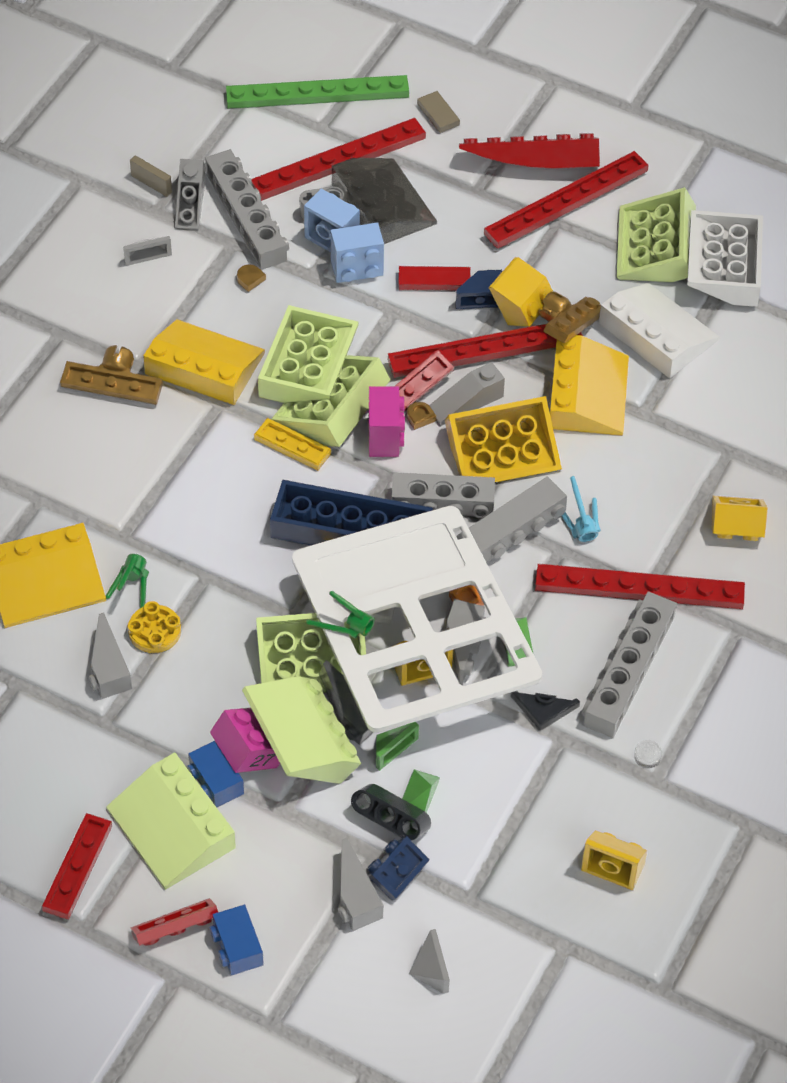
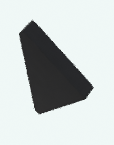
[510,691,580,731]

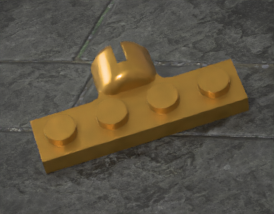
[539,291,601,343]
[60,345,163,405]

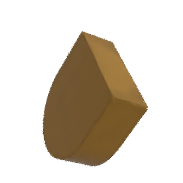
[237,264,266,292]
[407,402,436,430]

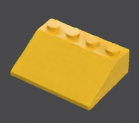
[143,319,265,405]
[550,335,629,436]
[444,396,562,483]
[0,523,106,628]

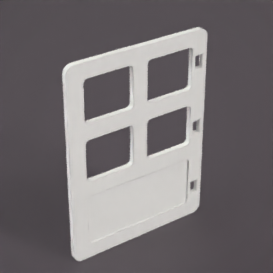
[292,506,542,733]

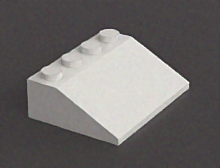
[687,210,763,307]
[599,283,720,379]

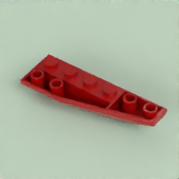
[459,133,600,168]

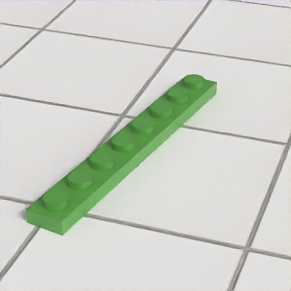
[226,75,409,109]

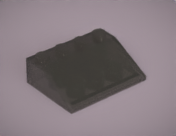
[332,158,437,244]

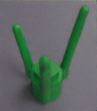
[105,554,149,608]
[306,591,375,638]

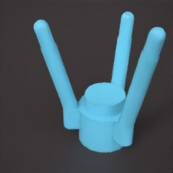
[562,476,601,542]

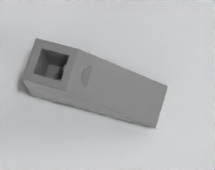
[175,159,206,230]
[447,599,486,685]

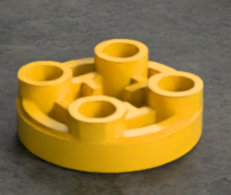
[128,601,181,653]

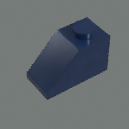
[455,269,502,309]

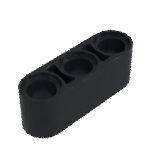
[351,784,431,840]

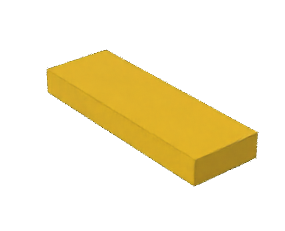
[254,418,331,471]

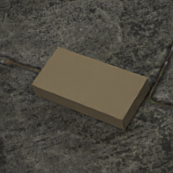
[417,91,460,133]
[130,155,172,197]

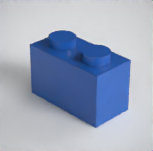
[186,741,244,808]
[209,904,264,976]

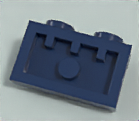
[366,836,430,900]

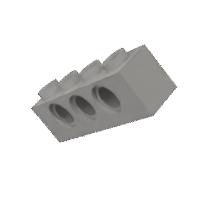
[392,472,495,518]

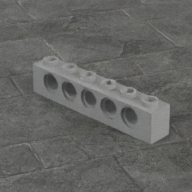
[205,149,289,270]
[582,592,677,738]

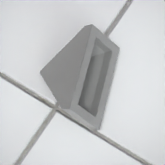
[123,236,172,266]
[409,929,450,993]

